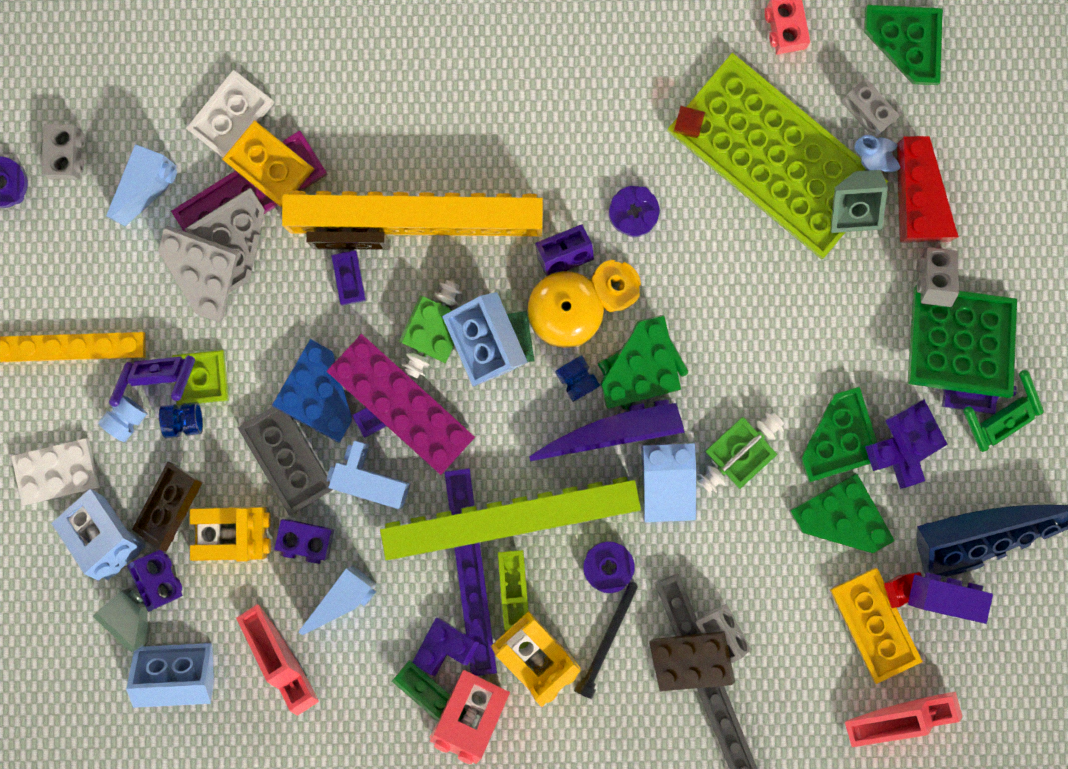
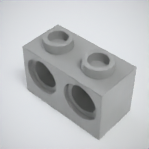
[841,78,900,137]
[42,124,85,180]
[916,247,959,307]
[696,604,751,663]

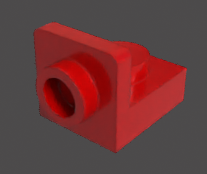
[884,572,922,608]

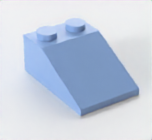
[106,144,177,226]
[641,443,696,522]
[298,565,377,635]

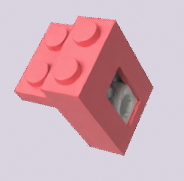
[429,670,510,764]

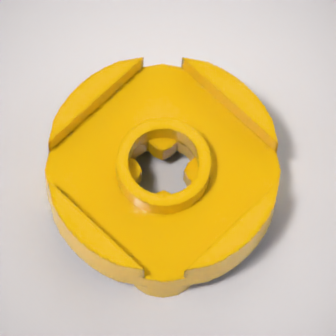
[590,260,641,312]

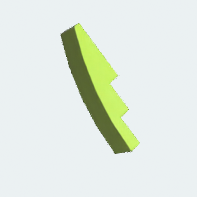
[498,550,529,649]

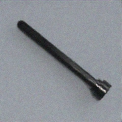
[574,582,638,699]

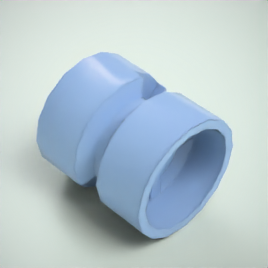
[98,395,147,442]

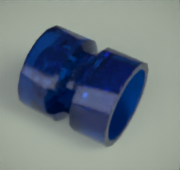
[555,355,601,402]
[159,401,203,438]

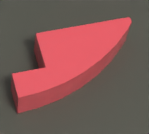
[236,604,319,716]
[845,691,963,747]

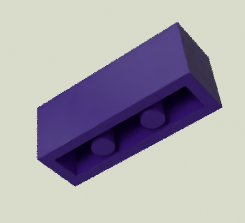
[908,572,993,624]

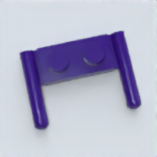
[109,356,195,407]

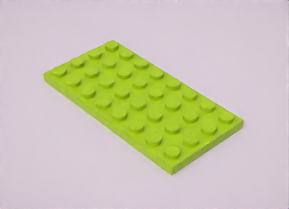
[667,52,888,260]

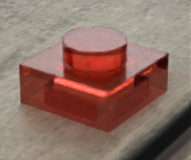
[673,106,705,139]

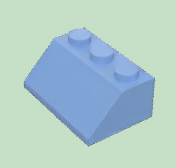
[442,292,528,387]
[126,643,214,708]

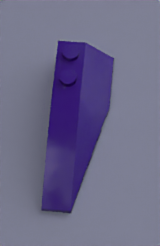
[529,399,685,461]

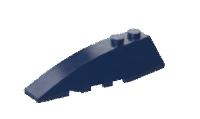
[916,504,1068,579]

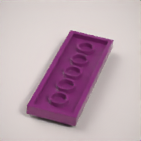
[171,130,328,232]
[327,333,475,475]

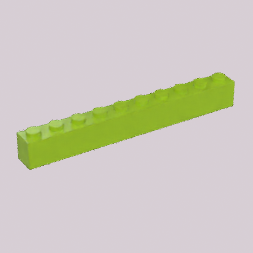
[380,477,641,561]

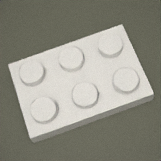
[186,70,274,158]
[11,438,100,506]

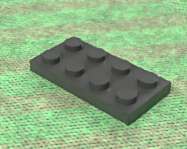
[238,407,333,516]

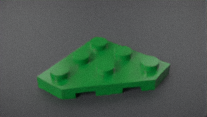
[864,5,943,85]
[600,315,681,409]
[800,387,877,483]
[789,474,895,553]

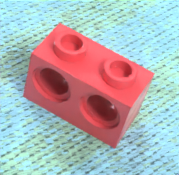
[764,0,810,55]

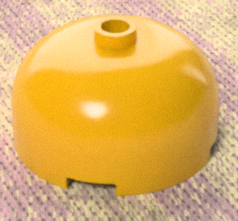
[527,271,604,348]

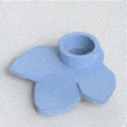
[855,135,901,172]

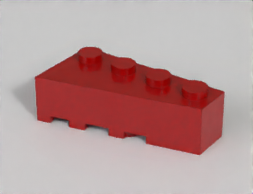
[897,136,959,243]

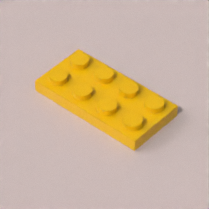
[829,567,923,684]

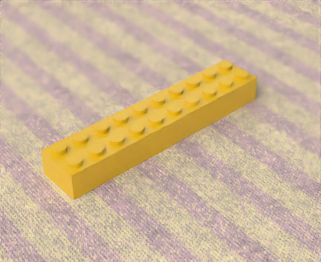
[282,191,543,237]

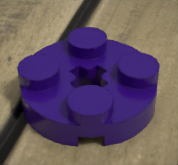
[0,156,28,208]
[609,186,660,237]
[583,541,635,593]

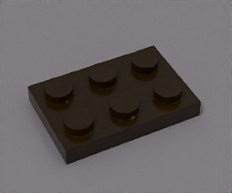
[306,227,390,250]
[132,461,203,552]
[649,631,735,692]

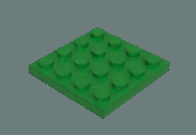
[907,285,1017,398]

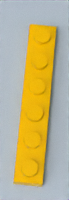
[0,332,146,363]

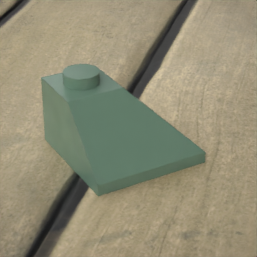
[830,170,888,233]
[93,589,149,652]

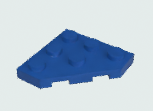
[272,339,352,443]

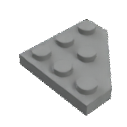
[185,187,265,292]
[158,225,240,323]

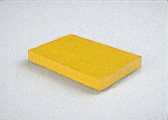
[222,120,315,208]

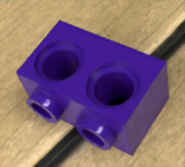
[535,224,594,276]
[274,519,335,564]
[127,550,183,612]

